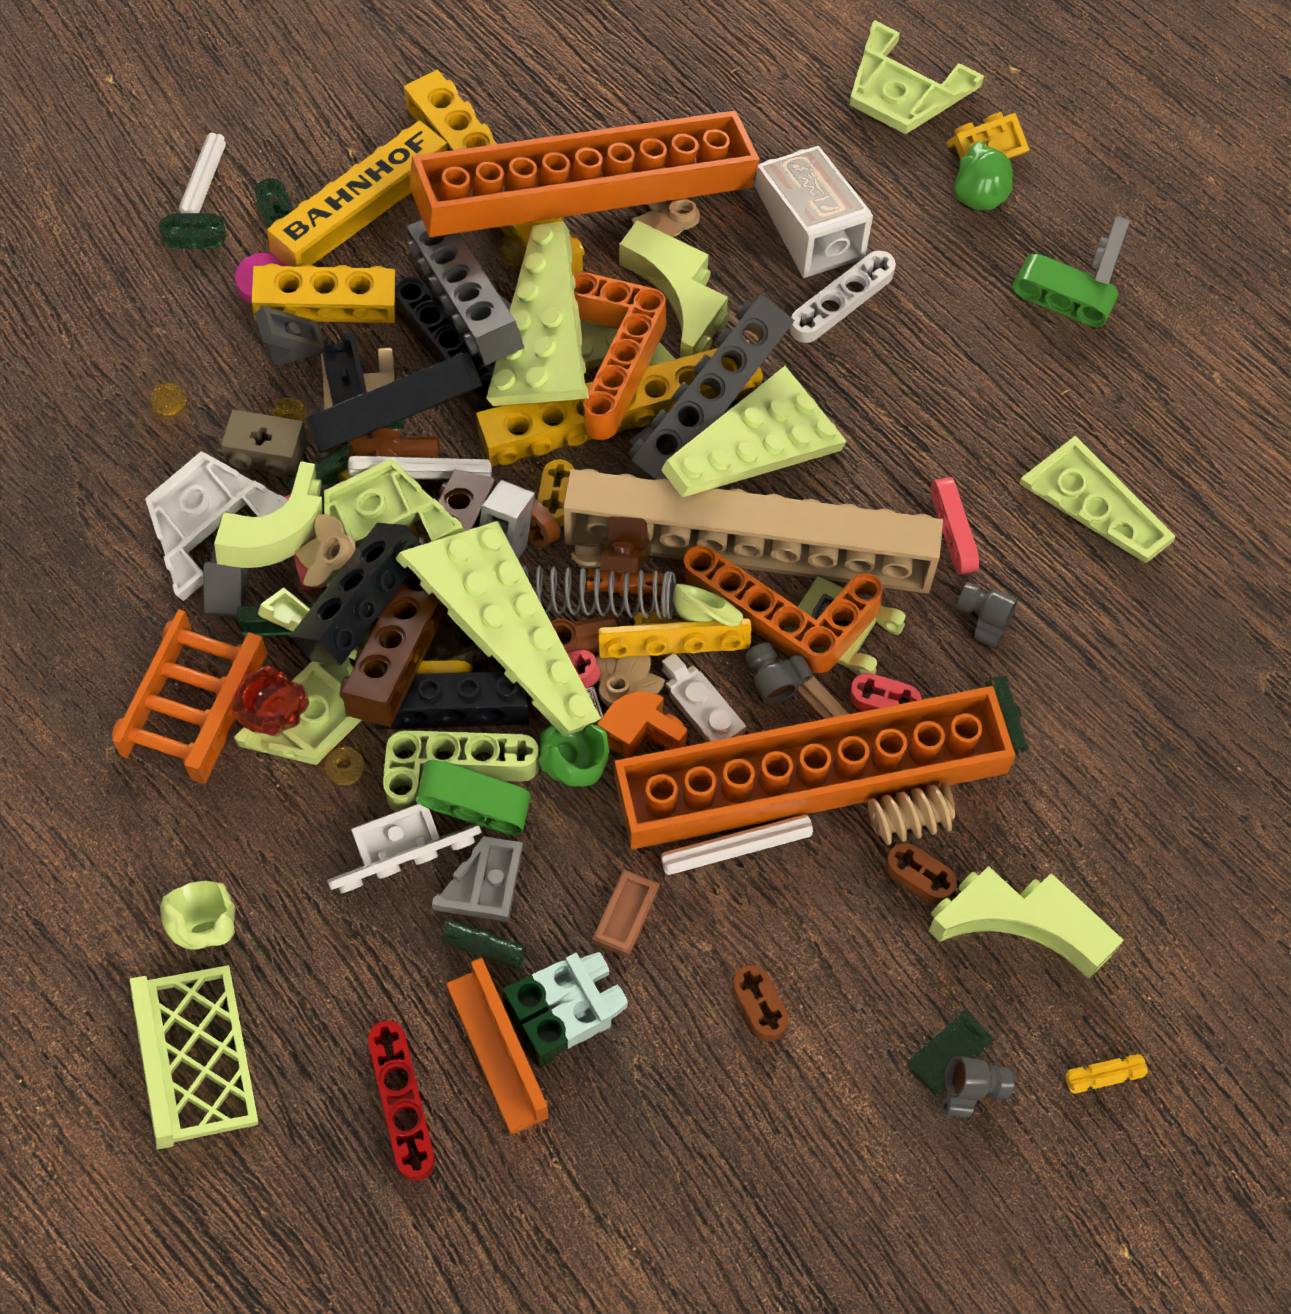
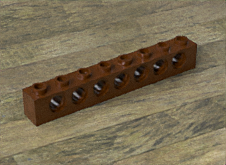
[340,469,497,727]

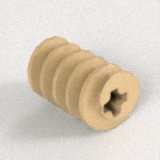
[868,782,955,846]

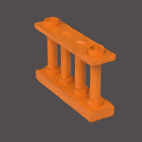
[112,609,268,784]

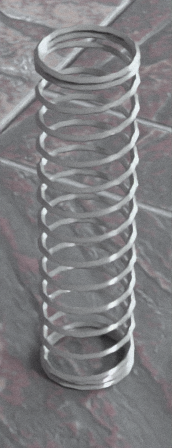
[523,565,676,620]

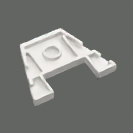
[145,451,288,601]

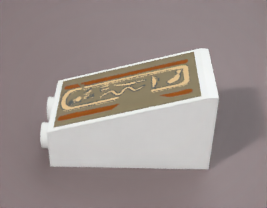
[755,146,873,278]

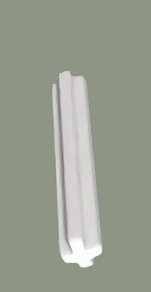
[347,456,492,480]
[661,814,813,875]

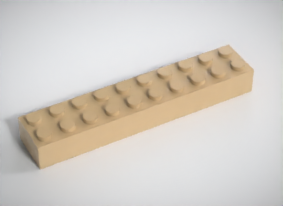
[564,469,943,594]

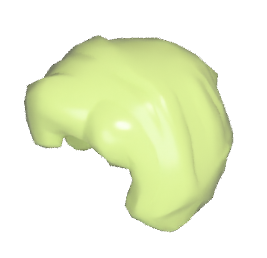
[160,881,235,950]

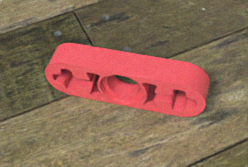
[931,477,979,575]

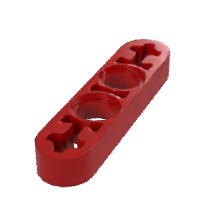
[368,1020,435,1182]

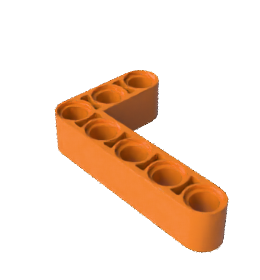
[573,272,667,440]
[684,545,883,673]

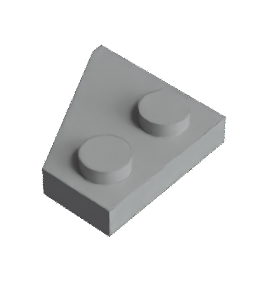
[1092,216,1130,284]
[432,836,523,922]

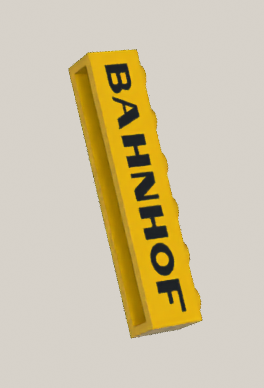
[267,120,448,267]

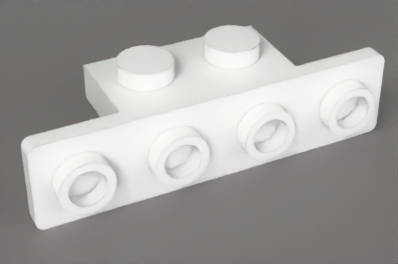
[327,804,482,893]

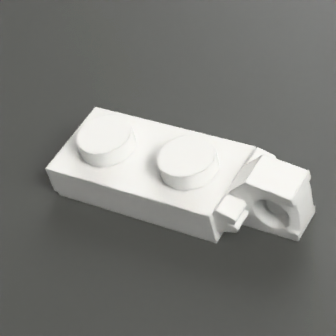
[662,653,747,742]

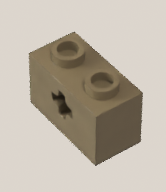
[221,409,307,476]

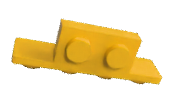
[598,610,751,658]

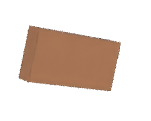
[592,869,660,958]

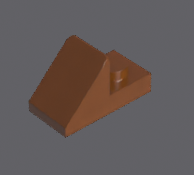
[600,516,651,573]

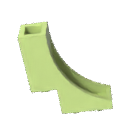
[619,220,730,358]
[929,866,1124,979]

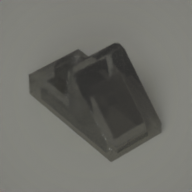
[422,623,483,672]

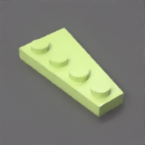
[1020,436,1175,563]

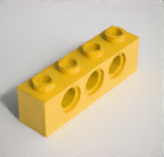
[252,264,396,323]

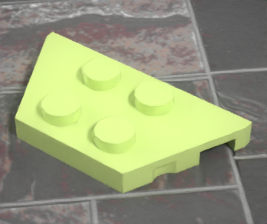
[234,657,361,765]

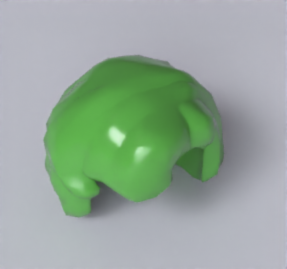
[953,142,1013,211]
[538,724,610,787]

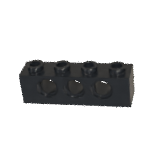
[290,523,422,666]
[374,671,529,730]

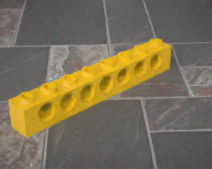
[404,69,585,275]
[476,340,763,466]

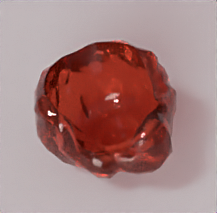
[231,666,309,737]

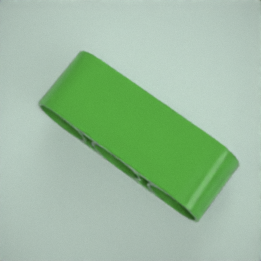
[1013,254,1118,327]
[416,760,531,835]

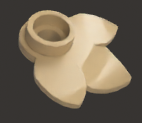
[632,199,700,237]
[295,514,356,587]
[571,542,617,572]
[596,654,665,708]

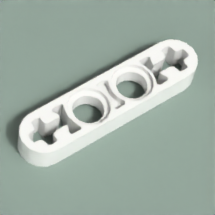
[790,251,896,343]

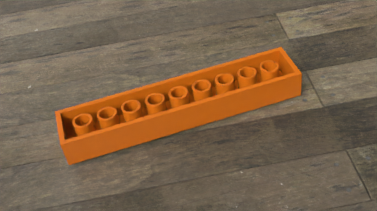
[409,110,760,238]
[614,686,1016,850]

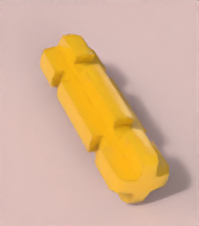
[1065,1054,1148,1094]

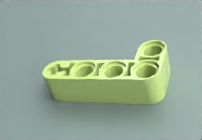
[383,730,540,812]

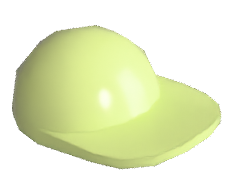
[672,584,743,626]

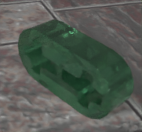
[255,178,294,229]
[159,213,227,249]

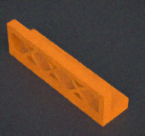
[446,957,549,1135]

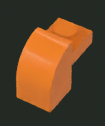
[597,692,687,758]

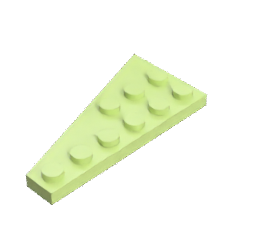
[486,221,589,406]
[661,366,847,497]
[396,521,601,737]

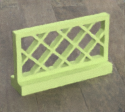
[130,965,258,1150]

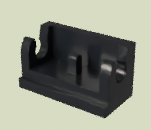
[322,332,367,406]

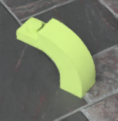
[214,461,323,568]

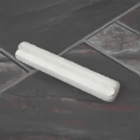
[179,132,226,219]

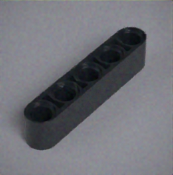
[395,277,503,413]
[304,352,483,453]

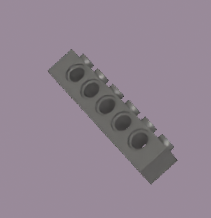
[406,220,525,365]
[627,294,795,480]

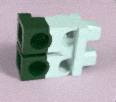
[503,952,628,1068]

